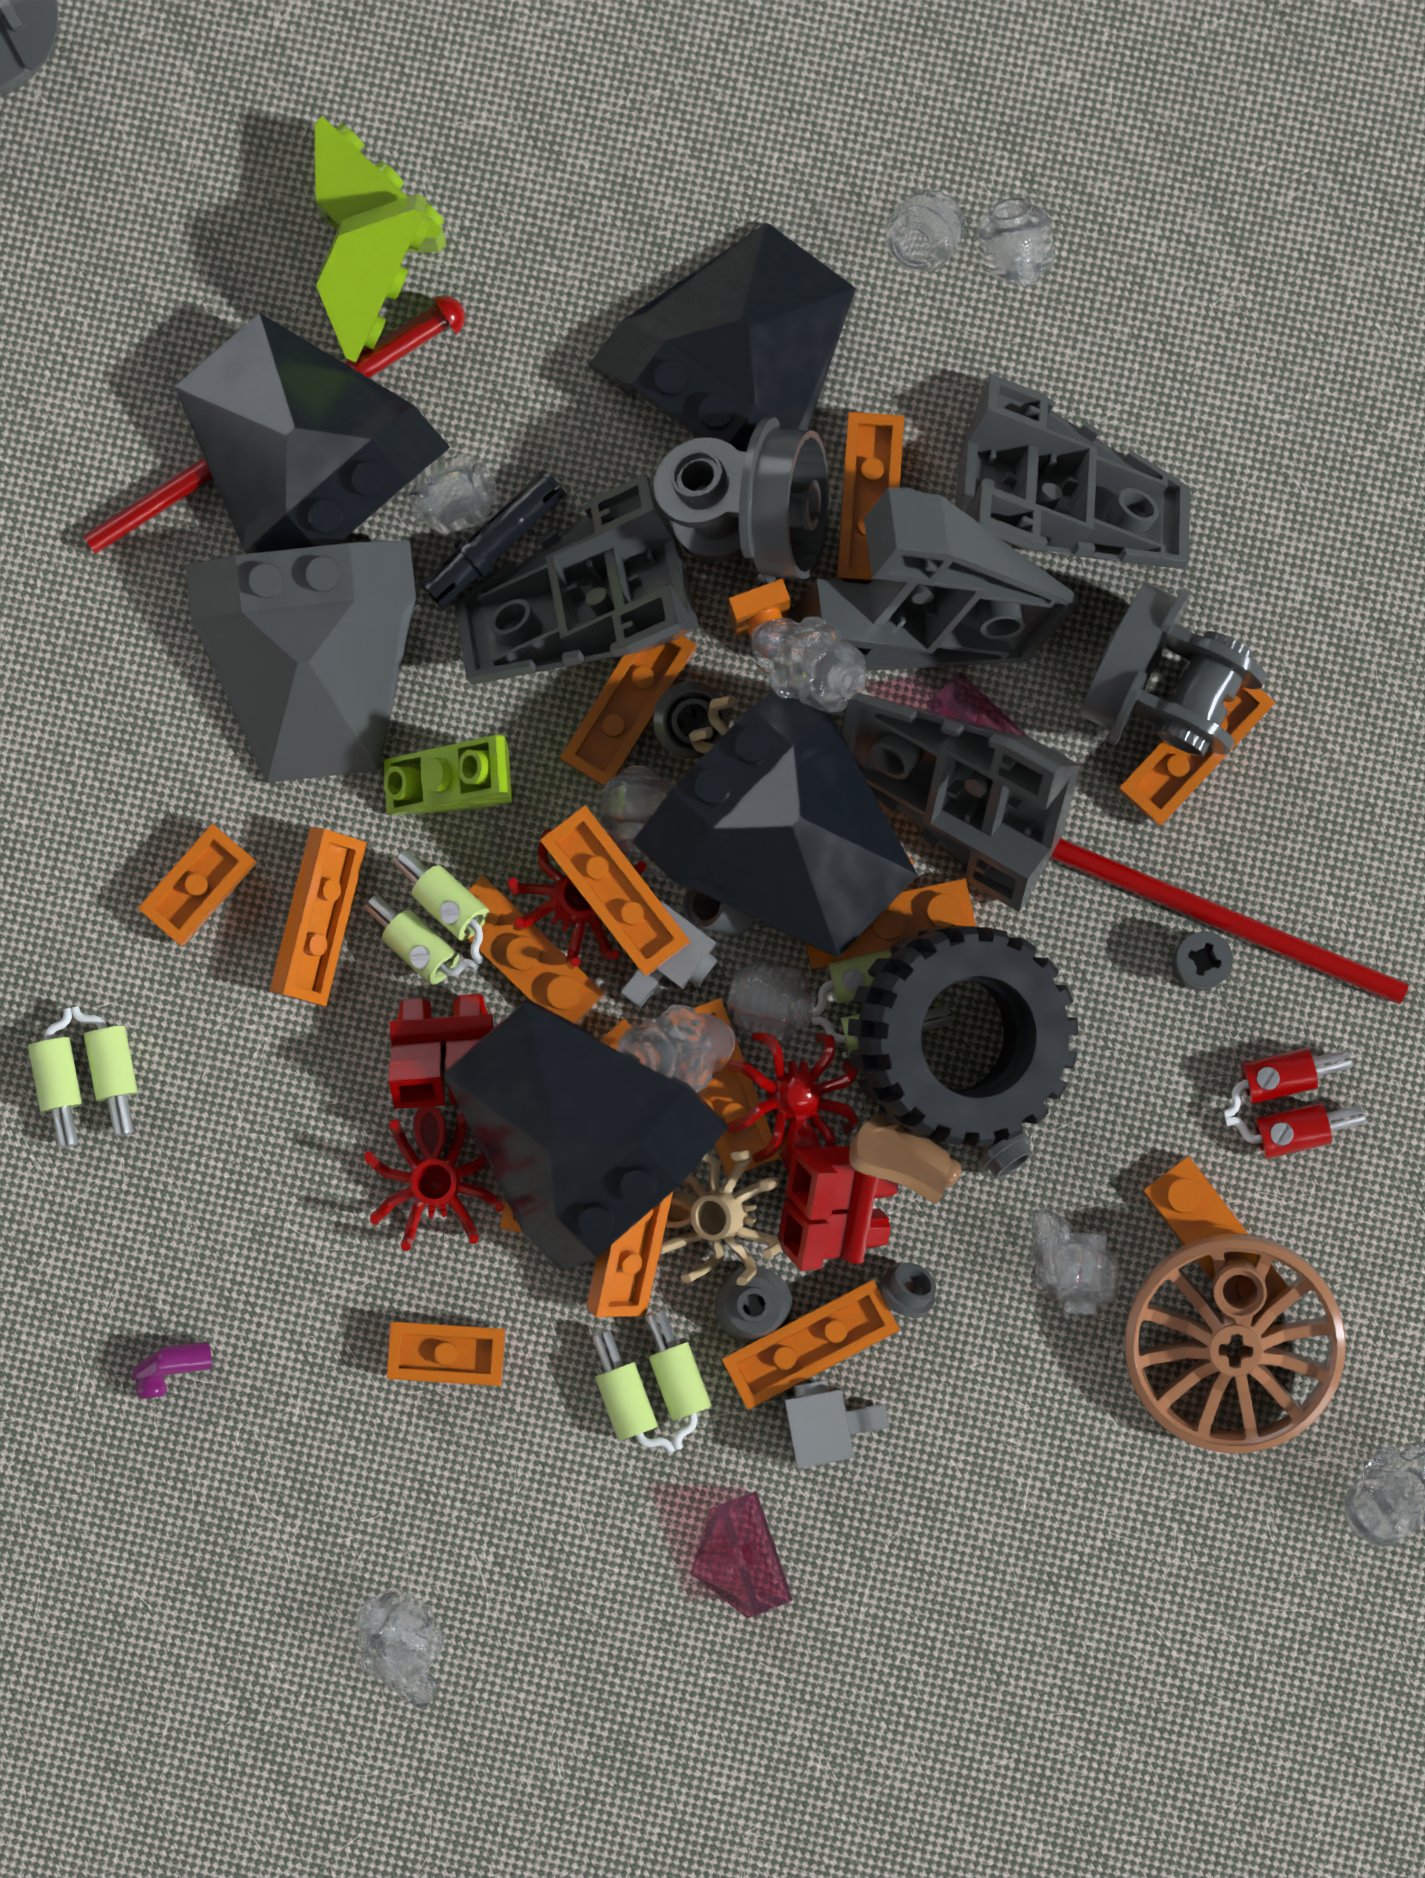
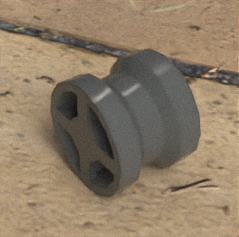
[1172,931,1233,991]

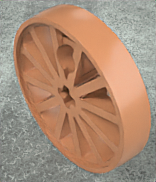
[1125,1233,1346,1453]

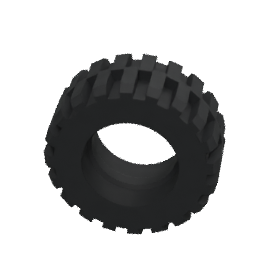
[848,925,1079,1147]

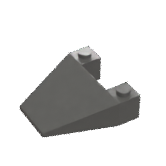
[794,487,1079,672]

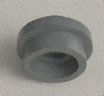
[978,1130,1033,1179]
[880,1263,936,1318]

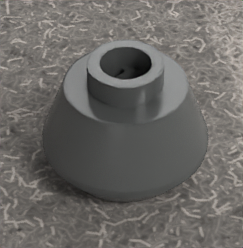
[653,681,729,759]
[715,1266,793,1344]

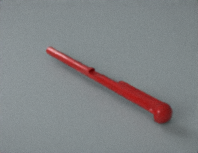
[83,295,465,554]

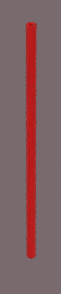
[1050,838,1409,1005]

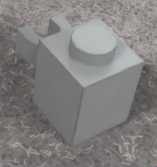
[621,901,719,1008]
[784,1380,890,1469]

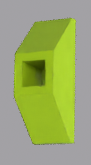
[314,116,447,253]
[316,194,431,363]
[383,735,512,816]

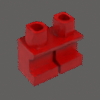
[388,994,494,1109]
[777,1146,899,1271]

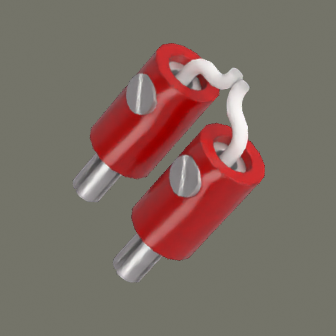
[1223,1047,1366,1160]

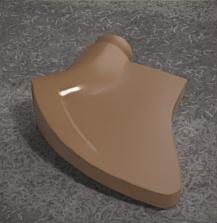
[849,1114,961,1204]

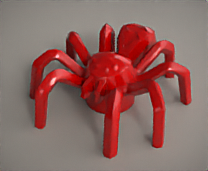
[507,829,647,970]
[726,1032,860,1172]
[364,1106,504,1251]

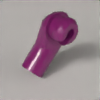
[131,1341,212,1399]

